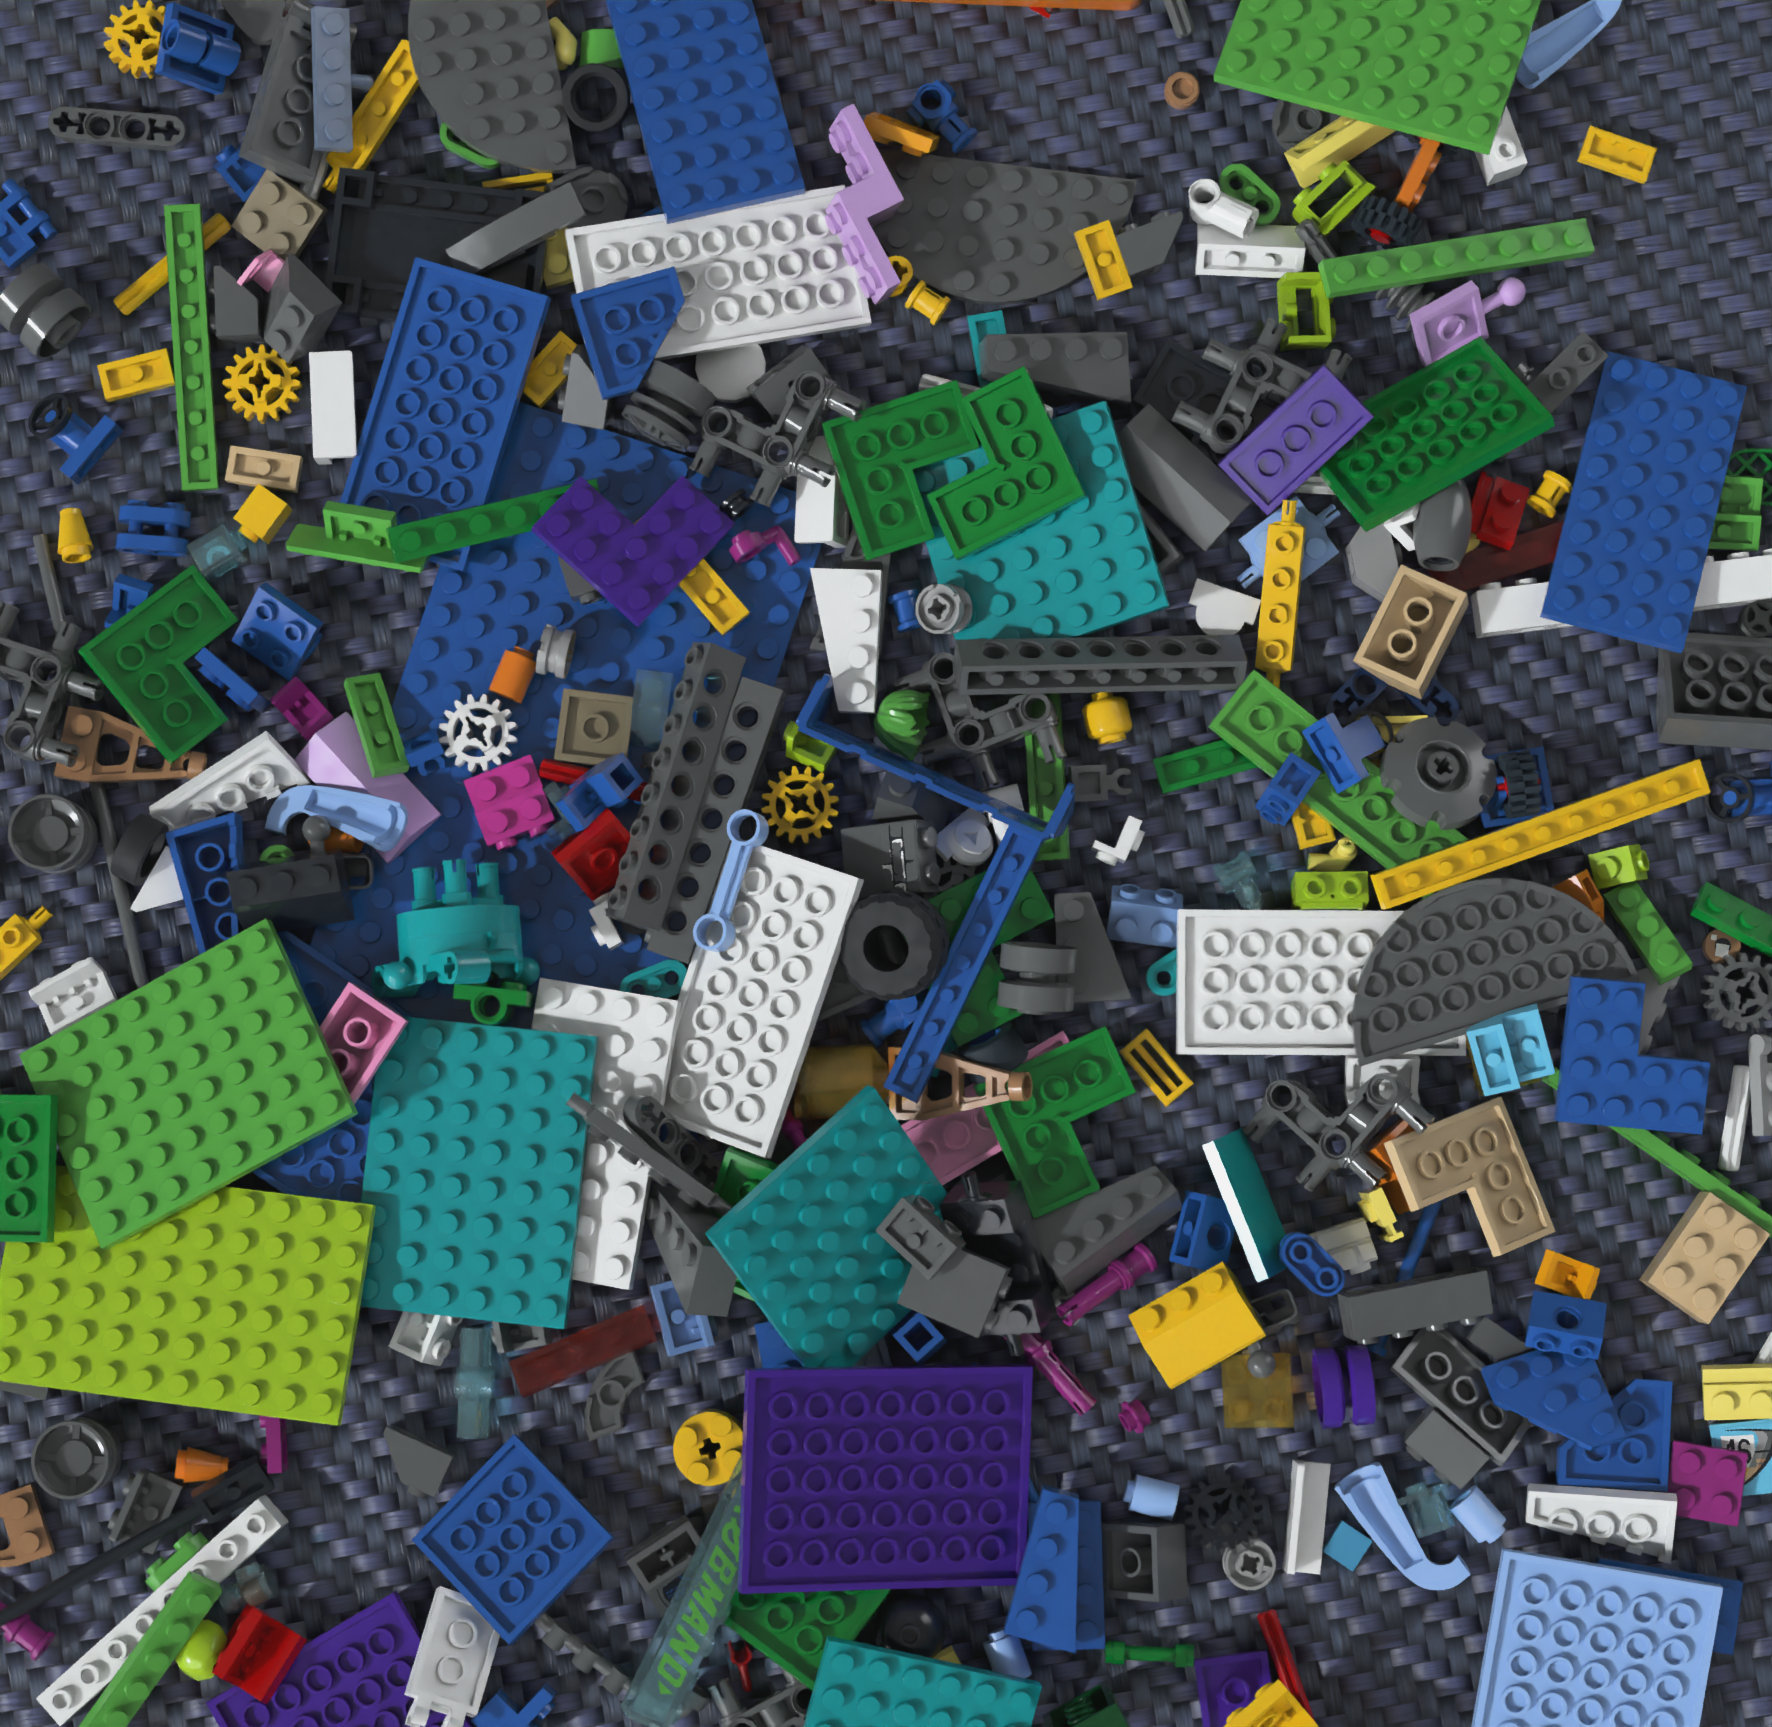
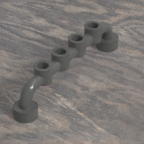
[535,1611,711,1720]

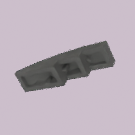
[446,182,587,275]

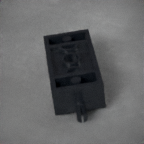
[939,1171,1057,1356]

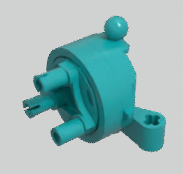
[371,859,540,998]

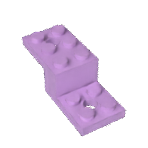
[825,104,904,305]

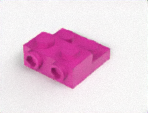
[463,755,557,851]

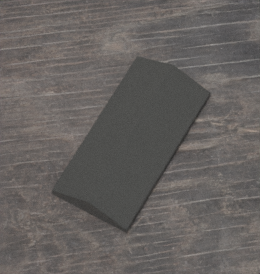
[1117,404,1253,553]
[1389,1327,1532,1467]

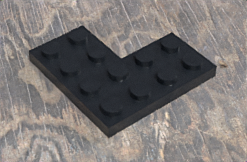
[1132,339,1280,480]

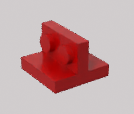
[551,808,630,903]
[212,1602,307,1704]

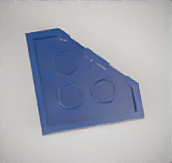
[570,266,685,401]
[1481,1350,1626,1451]
[1555,1378,1673,1492]

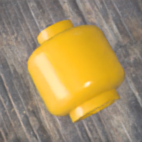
[1082,692,1133,745]

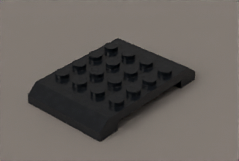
[325,167,548,322]

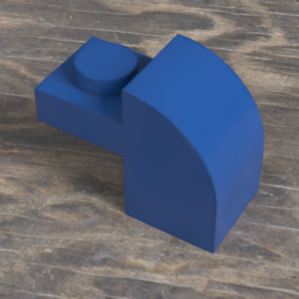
[555,752,644,832]
[889,1310,947,1366]
[471,1682,557,1727]

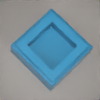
[1322,1520,1373,1572]

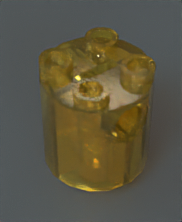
[794,1043,889,1120]

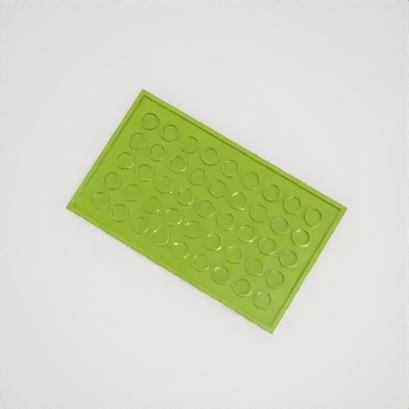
[0,1165,376,1426]

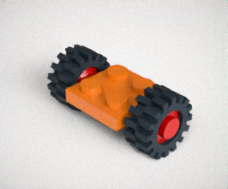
[1352,132,1460,250]

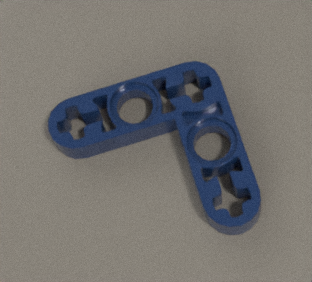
[1324,667,1459,727]

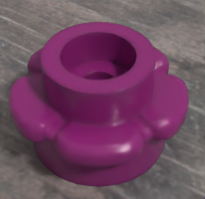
[1118,1399,1151,1433]

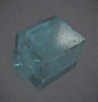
[186,524,247,582]

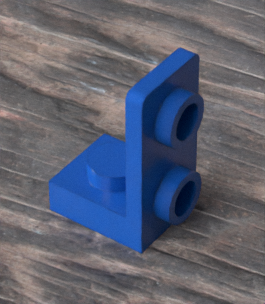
[1255,752,1321,826]

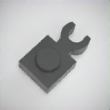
[1068,764,1132,802]

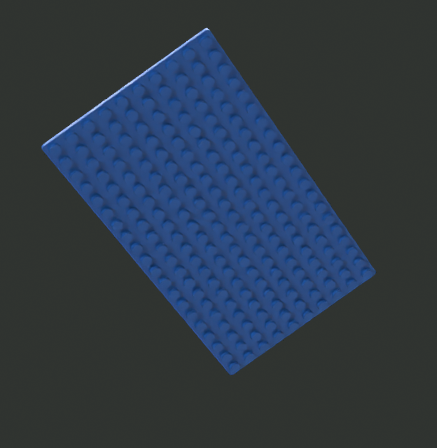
[310,402,822,1030]

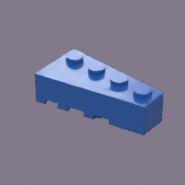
[165,812,244,955]
[1004,1484,1079,1654]

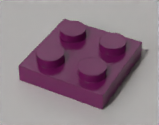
[1666,1439,1749,1527]

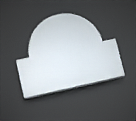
[1188,578,1261,635]
[936,808,994,866]

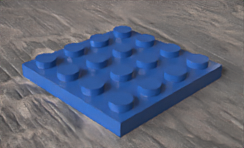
[412,1434,615,1645]

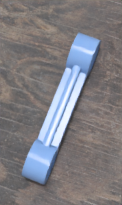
[693,809,769,952]

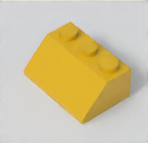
[1128,1261,1266,1390]

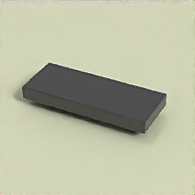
[1466,1315,1535,1362]

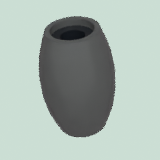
[1413,479,1472,571]

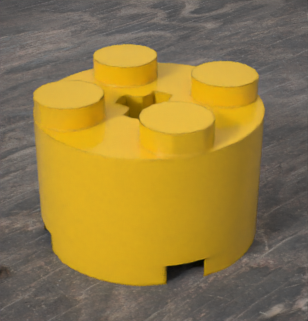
[673,1409,743,1486]

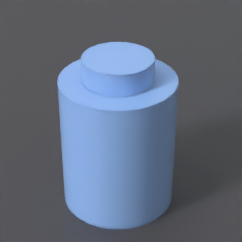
[1123,1474,1180,1521]
[1449,1485,1506,1544]
[983,1627,1032,1678]

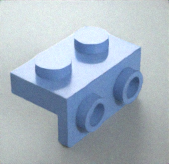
[1106,884,1183,948]
[649,1280,718,1357]

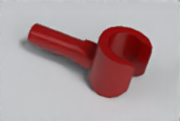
[728,1640,752,1692]

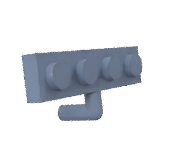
[311,6,374,153]

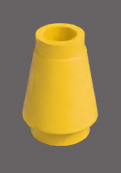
[57,508,94,563]

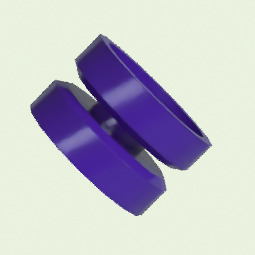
[1311,1344,1376,1429]

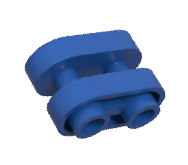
[115,500,191,557]
[1277,1232,1345,1297]

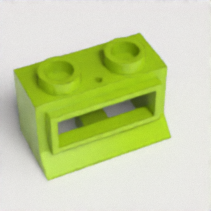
[1291,160,1376,239]
[1277,272,1336,352]
[1291,871,1369,911]

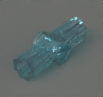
[455,1327,495,1439]

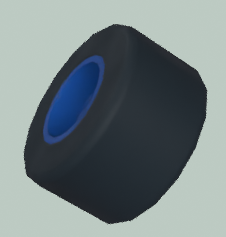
[956,1022,1029,1084]

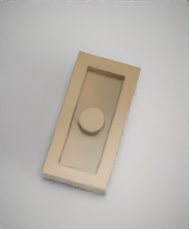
[225,445,303,493]

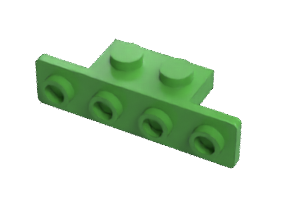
[286,501,431,573]

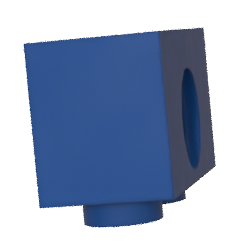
[1169,1190,1235,1270]
[1525,1290,1607,1360]

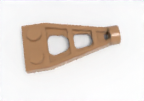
[54,705,207,784]
[888,1046,1033,1121]
[0,1483,56,1567]

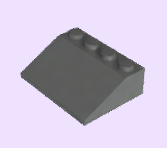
[1656,633,1772,750]

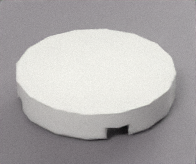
[695,344,766,403]

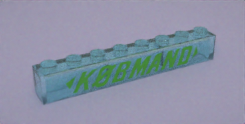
[620,1454,742,1727]

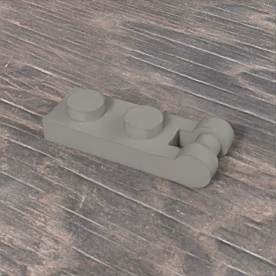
[1748,1034,1772,1136]

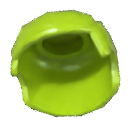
[175,1619,227,1681]

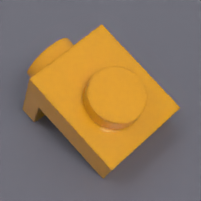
[1535,1249,1600,1300]

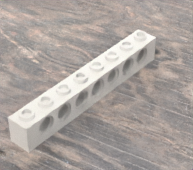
[36,1495,289,1726]

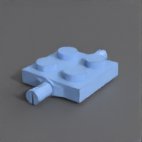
[1236,496,1341,589]

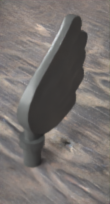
[217,0,285,46]

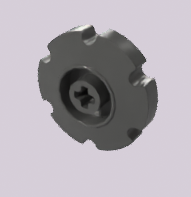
[1380,717,1497,830]

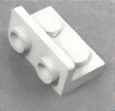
[388,1311,463,1366]

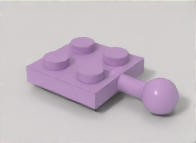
[1409,277,1526,367]

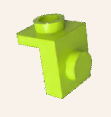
[783,721,838,773]
[1588,844,1649,890]

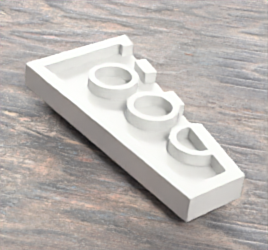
[810,568,883,714]
[149,731,310,831]
[1525,1483,1678,1564]

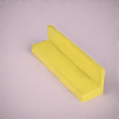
[1284,116,1396,188]

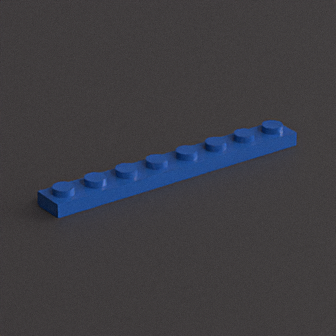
[883,825,1044,1103]

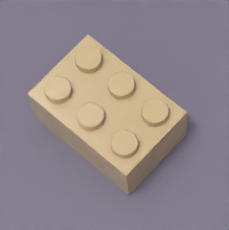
[1639,1191,1770,1324]

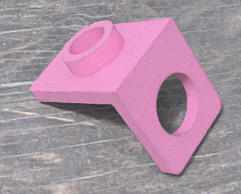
[237,249,285,293]

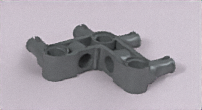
[1171,318,1352,453]
[689,370,867,508]
[0,601,106,768]
[893,652,1068,791]
[1242,1073,1435,1193]
[707,1667,808,1727]

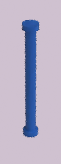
[1366,1197,1448,1357]

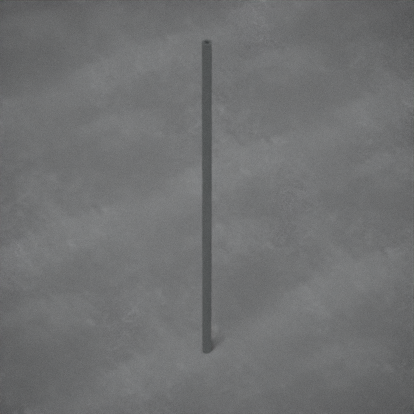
[33,534,149,990]

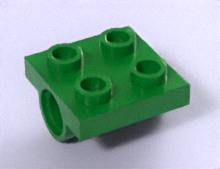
[453,981,535,1026]

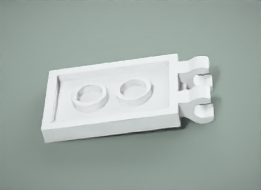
[404,1586,500,1727]

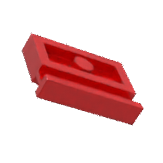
[1471,471,1530,551]

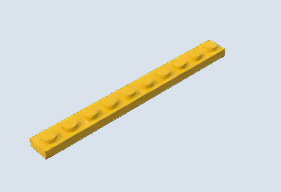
[1370,759,1711,909]

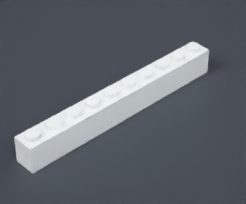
[1471,548,1772,638]

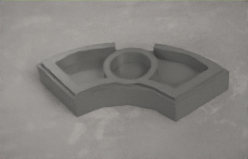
[585,1347,646,1442]

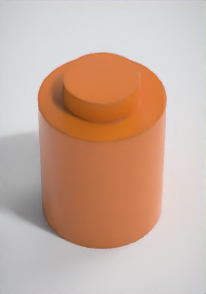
[488,646,536,704]

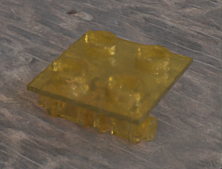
[1221,1352,1294,1428]

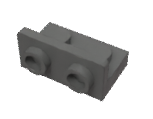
[875,1194,967,1280]

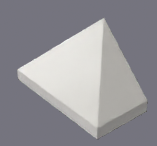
[130,846,183,912]

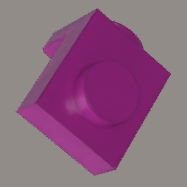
[270,677,334,741]

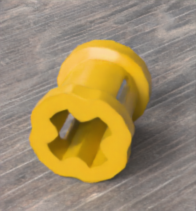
[888,255,913,297]
[905,280,951,326]
[1526,470,1572,518]

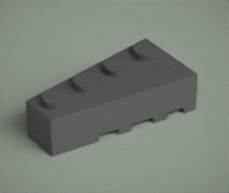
[979,332,1131,411]
[1032,1165,1182,1295]
[645,1185,737,1317]

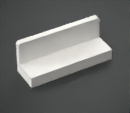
[1195,223,1305,278]
[309,351,357,465]
[794,436,850,548]
[1282,1459,1331,1574]

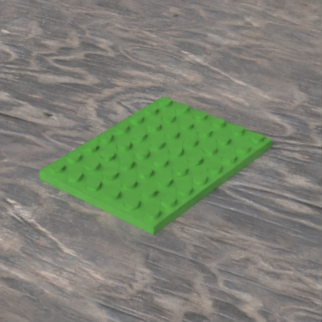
[1214,0,1542,155]
[19,918,358,1249]

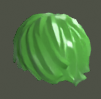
[874,689,931,761]

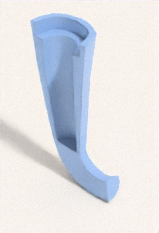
[1516,0,1622,89]
[265,785,408,852]
[1334,1462,1471,1590]

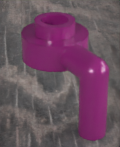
[729,526,802,566]

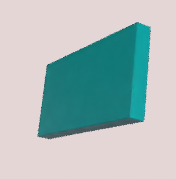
[1203,1127,1287,1282]

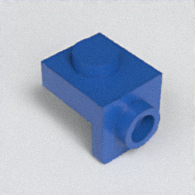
[104,573,153,628]

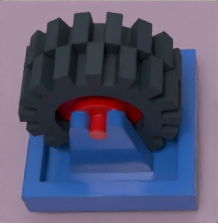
[1479,747,1554,829]

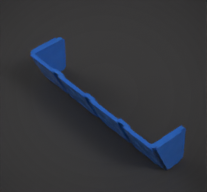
[796,673,1076,841]

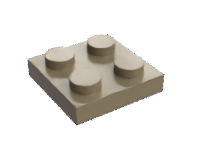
[231,169,328,261]
[554,688,636,766]

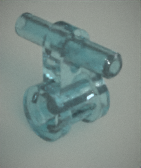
[1212,850,1263,910]

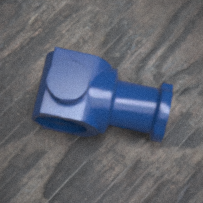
[905,79,978,154]
[860,991,927,1048]

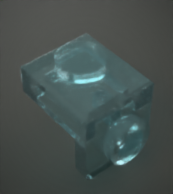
[542,781,576,840]
[1396,1481,1456,1539]

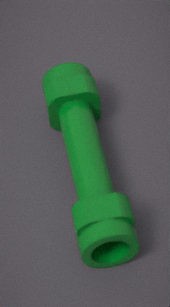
[1105,1640,1194,1667]

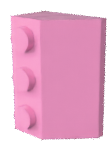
[320,982,409,1105]

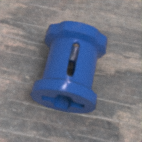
[887,589,922,633]

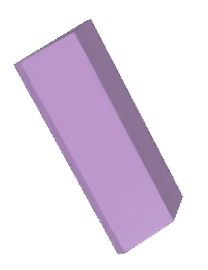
[294,712,441,864]

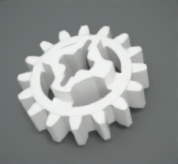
[439,694,518,773]

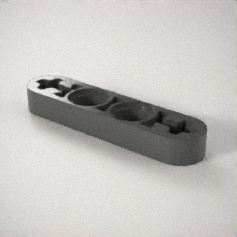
[48,106,188,151]
[623,1095,721,1192]

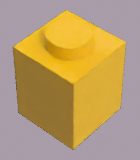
[233,483,293,544]

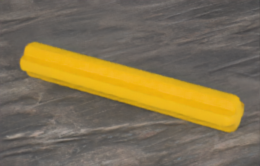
[114,213,231,315]

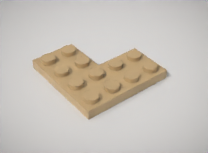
[1384,1096,1556,1257]

